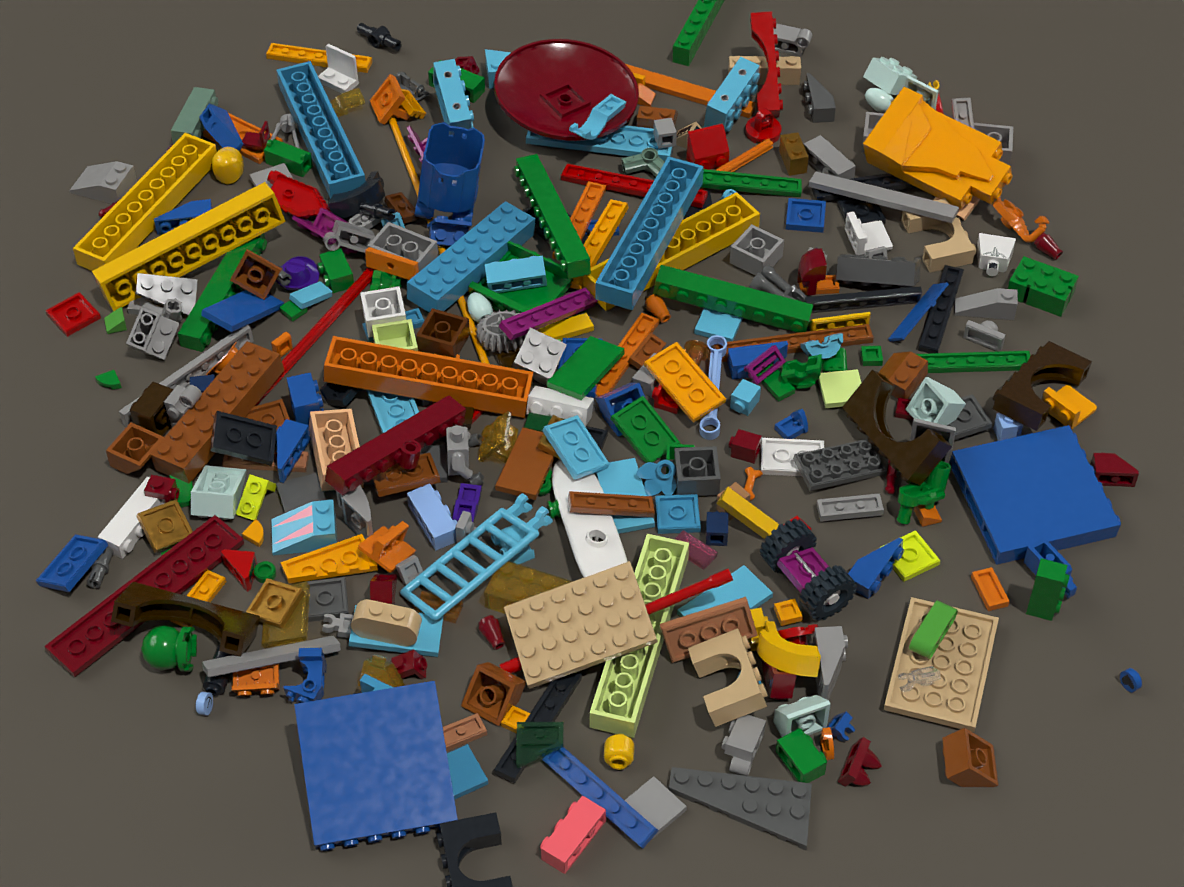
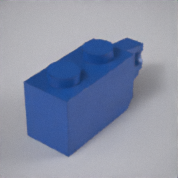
[1024,538,1077,598]

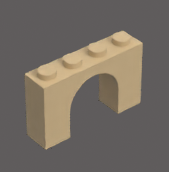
[901,198,976,273]
[688,628,768,727]

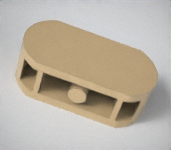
[351,599,422,647]

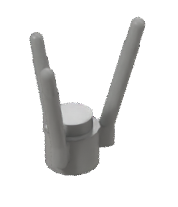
[270,113,300,149]

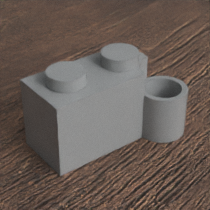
[774,24,813,57]
[323,220,375,253]
[164,385,202,428]
[721,715,766,776]

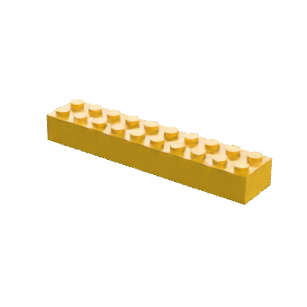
[73,133,217,271]
[92,182,286,311]
[583,192,760,311]

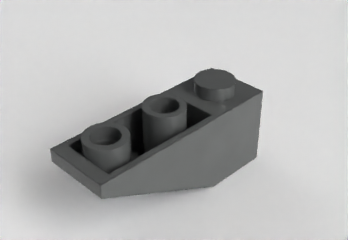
[803,73,836,123]

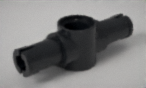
[357,23,402,51]

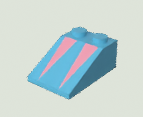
[271,500,337,556]

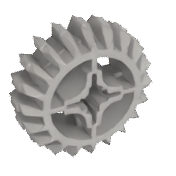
[476,310,527,353]

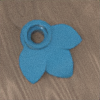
[636,460,676,496]

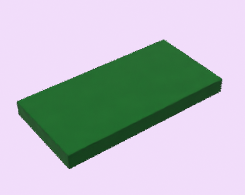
[547,336,625,400]

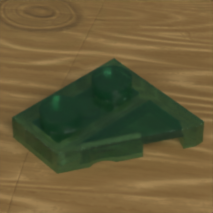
[516,722,564,768]

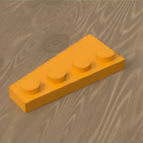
[280,534,378,583]

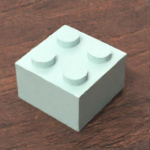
[863,57,917,95]

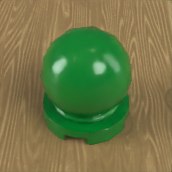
[141,626,197,671]

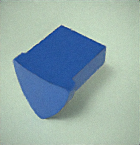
[774,409,808,439]

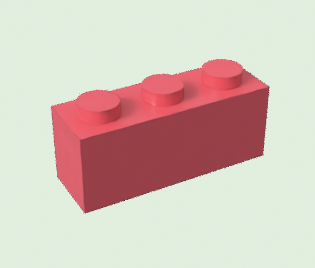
[540,795,606,874]

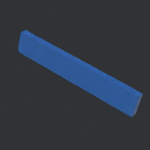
[542,742,659,849]

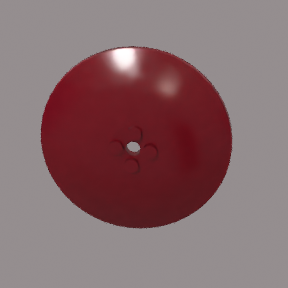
[494,39,639,141]

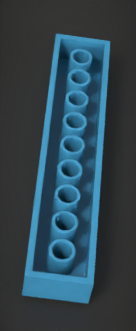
[276,61,366,199]
[595,156,704,310]

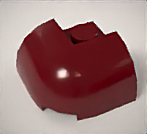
[797,248,827,295]

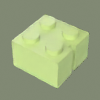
[372,319,418,351]

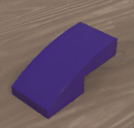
[452,483,482,522]

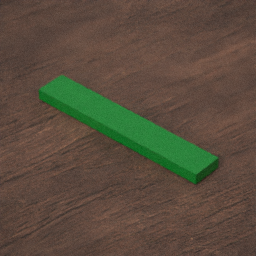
[701,169,802,197]
[916,351,1030,373]

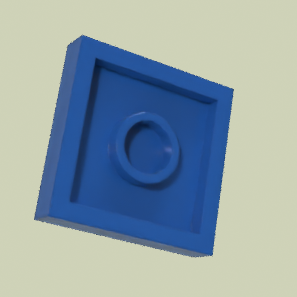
[786,198,826,233]

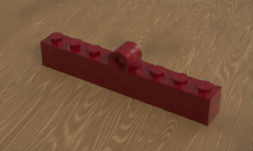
[325,395,466,495]

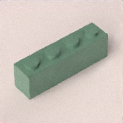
[171,87,218,145]

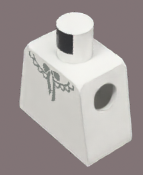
[976,233,1016,276]

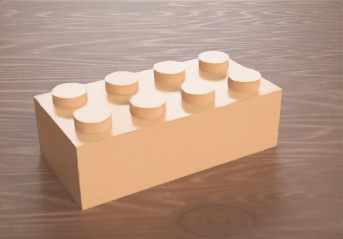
[309,409,364,491]

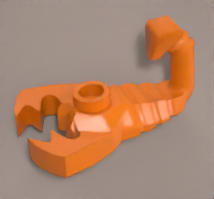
[992,197,1049,243]

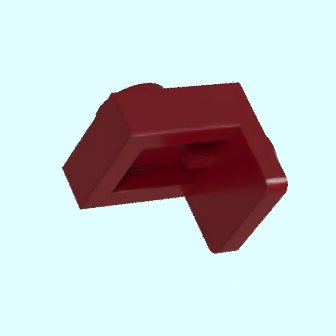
[144,474,180,503]
[391,649,428,681]

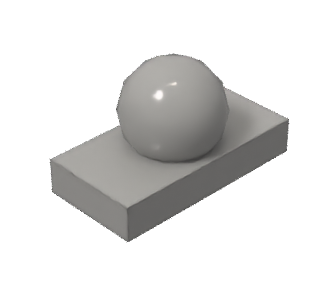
[963,320,1006,352]

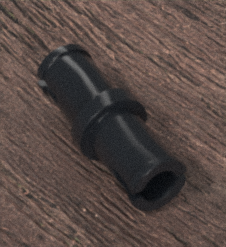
[360,202,395,221]

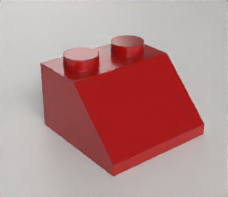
[687,123,730,170]

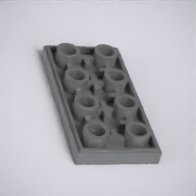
[793,439,887,491]

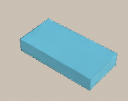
[289,281,333,309]

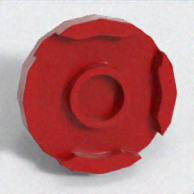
[745,108,781,143]
[778,624,818,645]

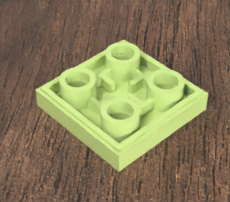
[818,369,861,408]

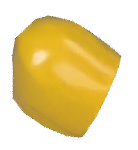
[212,147,244,184]

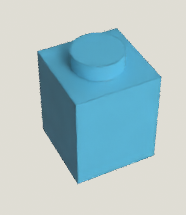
[730,379,761,416]

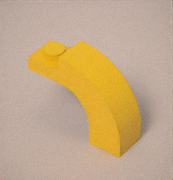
[757,621,821,677]

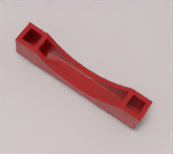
[750,11,783,118]

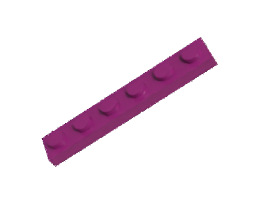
[499,287,598,340]

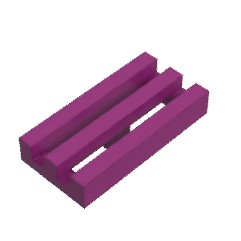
[744,345,786,385]

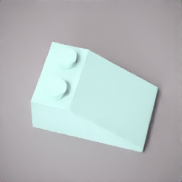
[191,465,246,520]

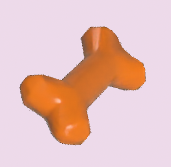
[744,467,763,501]

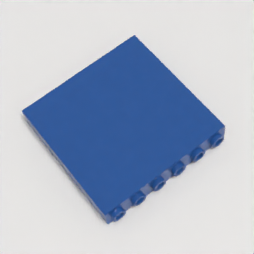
[949,425,1121,565]
[294,681,458,851]

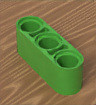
[909,600,958,659]

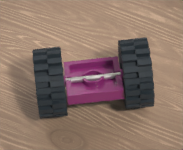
[760,519,857,621]

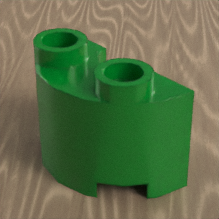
[370,270,401,291]
[781,354,823,388]

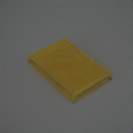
[262,582,310,648]

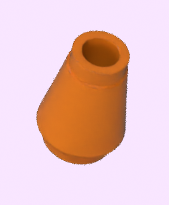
[645,294,671,323]

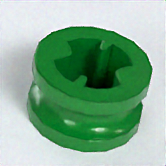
[547,499,562,520]

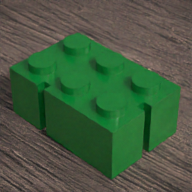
[1008,256,1079,317]

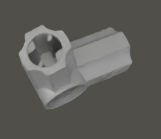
[142,298,183,323]

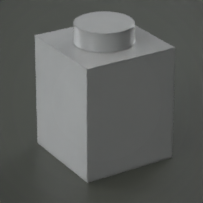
[653,118,677,149]

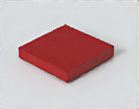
[46,292,101,337]

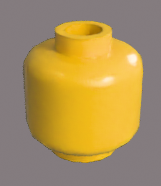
[604,734,634,770]

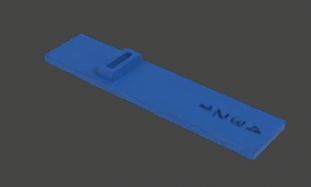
[888,282,949,341]

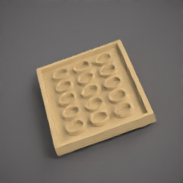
[504,561,658,689]
[884,597,999,732]

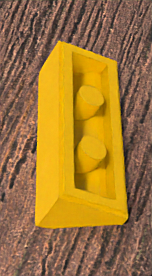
[808,312,871,331]
[716,487,779,539]

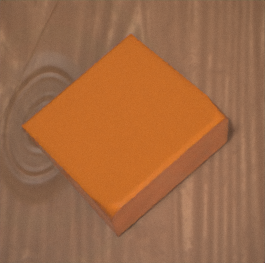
[638,83,656,107]
[914,505,942,527]

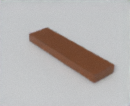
[568,491,655,517]

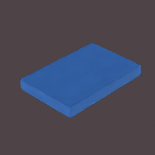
[36,534,109,592]

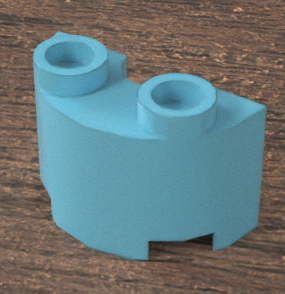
[800,333,843,359]
[491,525,535,567]

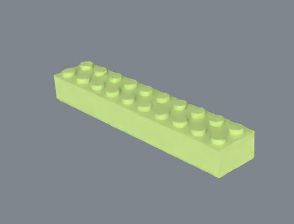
[590,534,689,738]

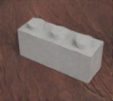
[803,135,856,179]

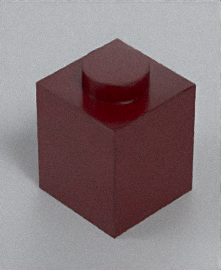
[729,429,762,464]

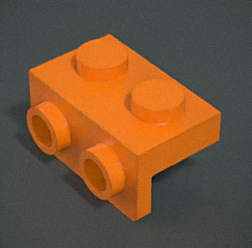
[232,663,280,696]

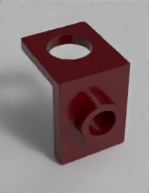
[242,121,270,150]

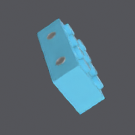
[704,57,760,133]
[433,59,474,135]

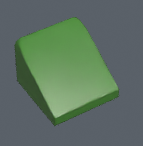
[104,307,127,334]

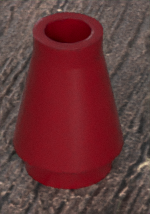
[1034,233,1063,260]
[478,615,506,650]

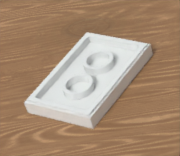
[761,438,824,476]

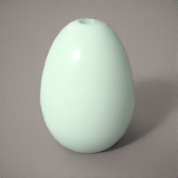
[865,88,894,113]
[467,293,493,323]

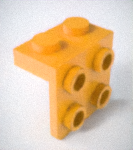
[1042,385,1097,430]

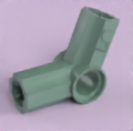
[621,147,665,177]

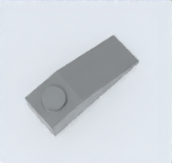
[955,288,1018,320]

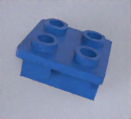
[427,216,472,247]

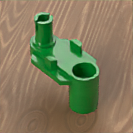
[897,461,951,524]

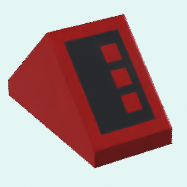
[221,549,257,592]

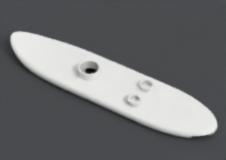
[552,459,628,577]

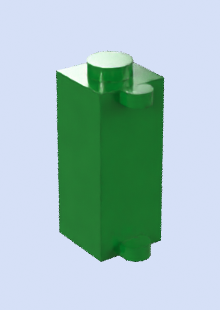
[264,139,313,178]

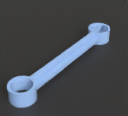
[700,335,727,440]

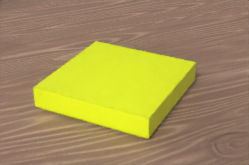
[880,530,940,582]

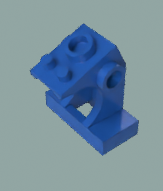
[283,648,327,703]

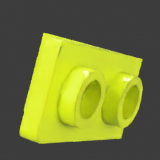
[236,474,277,520]

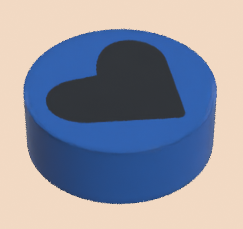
[1120,668,1142,692]

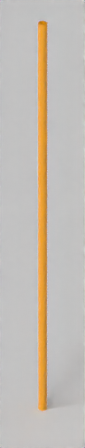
[388,115,490,364]

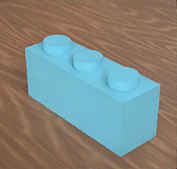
[485,256,547,293]

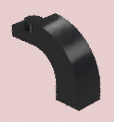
[328,171,385,218]

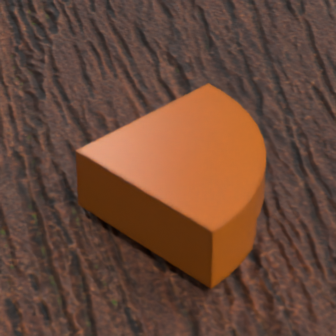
[820,727,834,760]

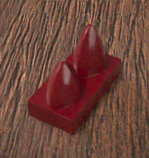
[838,737,882,787]

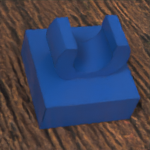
[826,711,855,742]

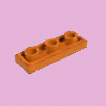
[365,247,419,280]

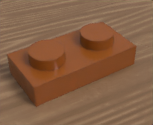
[628,332,666,369]

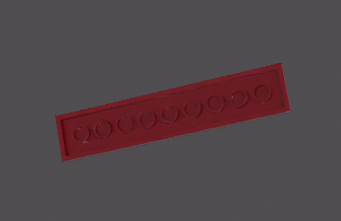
[44,515,244,677]

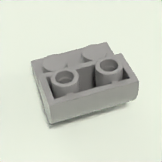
[126,307,180,361]

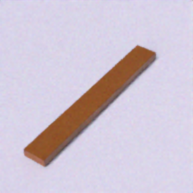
[714,324,874,362]

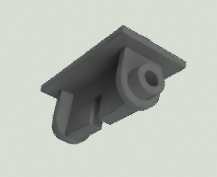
[396,72,430,102]

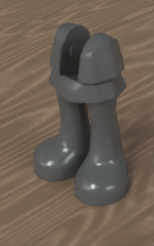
[749,265,807,302]

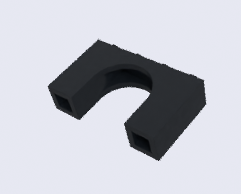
[437,812,513,887]

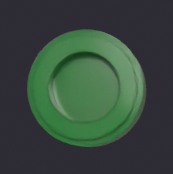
[254,561,276,583]

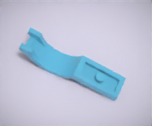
[569,94,626,140]

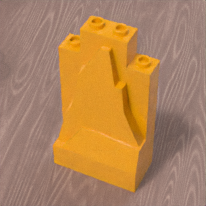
[863,87,1013,210]

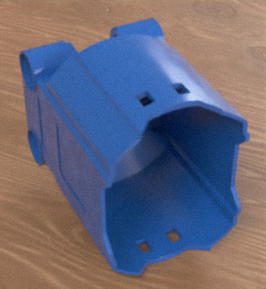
[414,122,485,222]

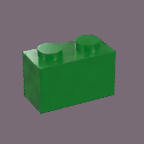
[317,248,354,294]
[776,728,827,783]

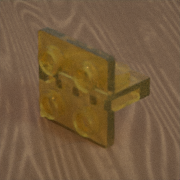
[479,411,519,463]

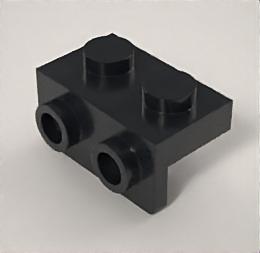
[320,382,362,407]

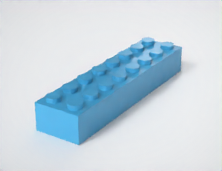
[407,201,535,313]

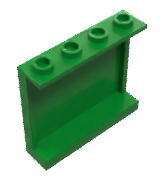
[468,241,573,313]

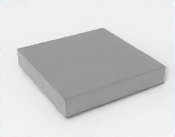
[625,776,687,839]

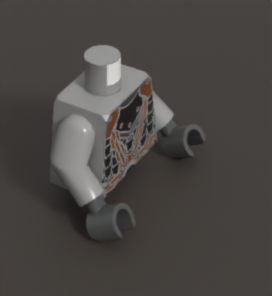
[446,425,484,485]

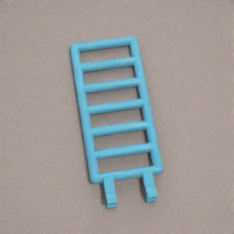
[400,493,553,620]

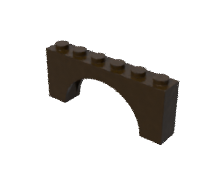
[992,341,1092,431]
[842,369,952,486]
[111,582,260,657]

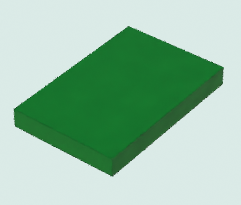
[610,396,681,463]

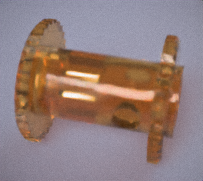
[684,340,711,369]

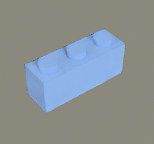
[407,484,458,551]

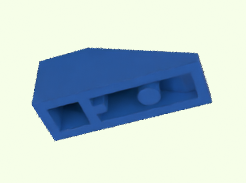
[727,341,788,380]
[276,419,311,483]

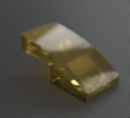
[330,88,365,117]

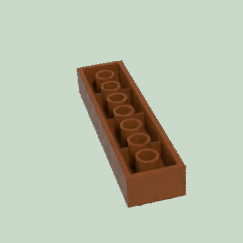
[150,341,284,484]

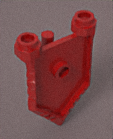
[267,170,331,219]

